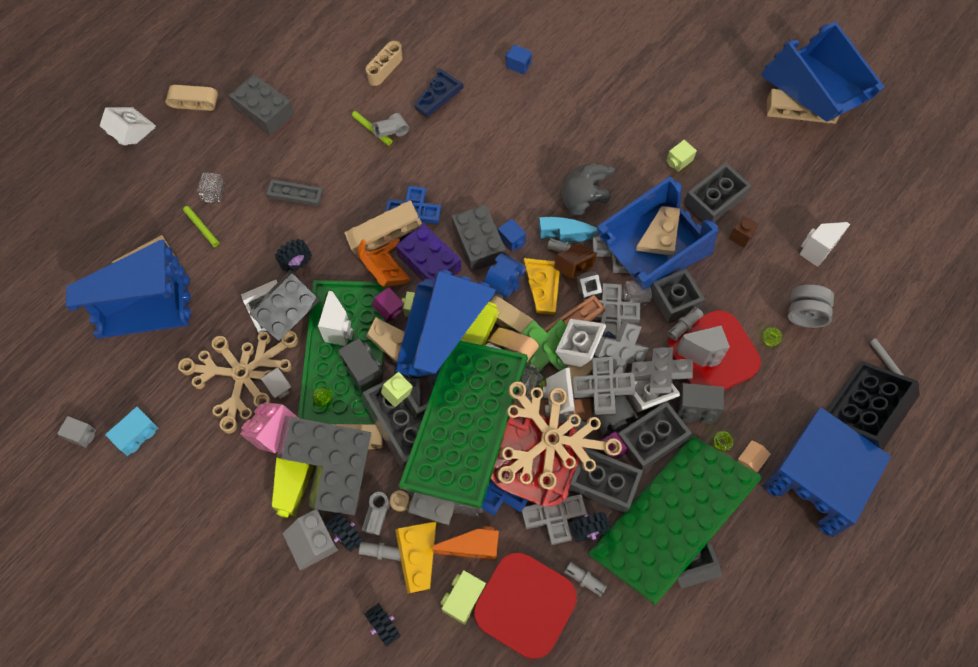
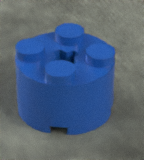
[485,253,526,298]

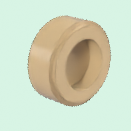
[389,490,411,512]

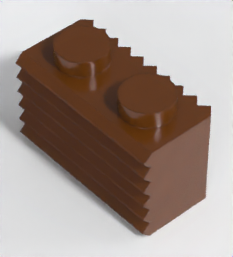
[554,244,597,279]

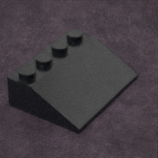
[827,361,920,450]

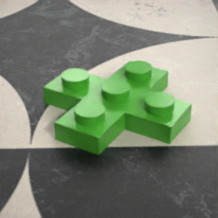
[520,319,569,375]

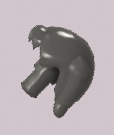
[560,163,615,217]

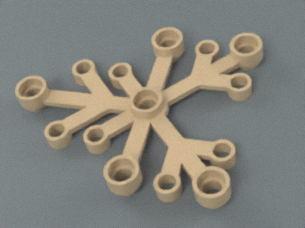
[178,331,298,434]
[497,382,622,489]

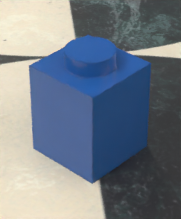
[505,45,532,74]
[498,219,526,252]

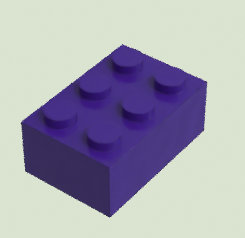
[396,224,461,281]

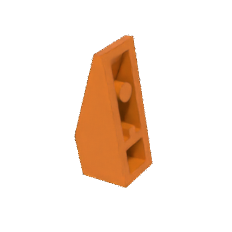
[433,526,499,560]

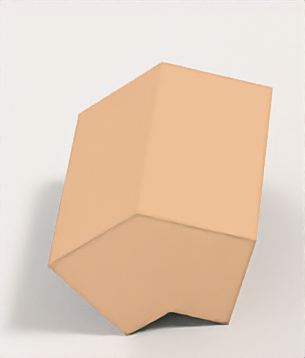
[738,441,771,473]

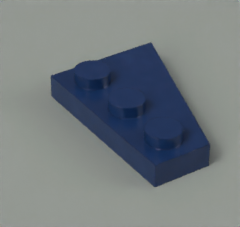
[414,68,463,118]

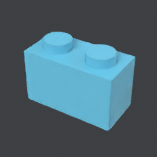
[105,407,158,456]

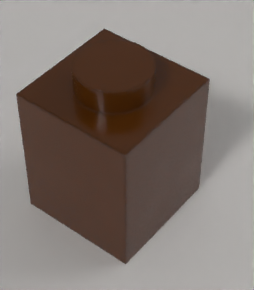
[729,215,759,248]

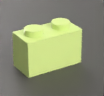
[441,570,486,625]

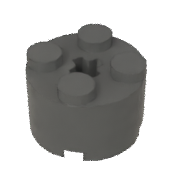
[591,395,639,438]

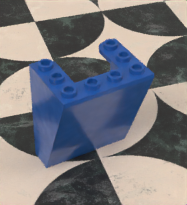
[761,22,885,122]
[597,176,718,290]
[66,240,191,339]
[394,270,496,378]
[762,407,891,537]

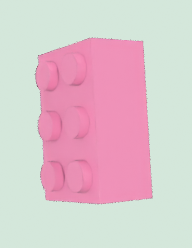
[240,402,299,453]

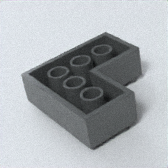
[361,378,428,469]
[276,416,372,515]

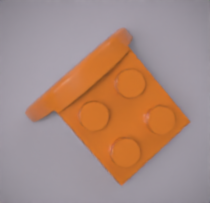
[357,238,410,287]

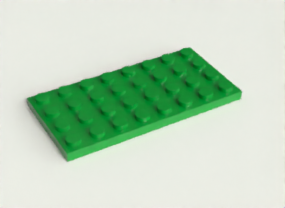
[298,280,389,425]
[399,341,528,509]
[588,436,761,606]

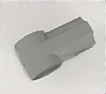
[372,113,409,137]
[362,492,390,536]

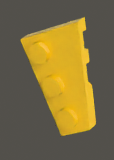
[524,258,560,315]
[395,522,436,594]

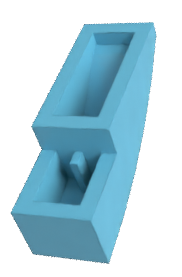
[538,217,597,243]

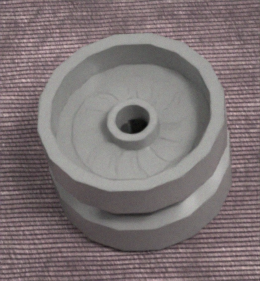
[788,285,834,328]

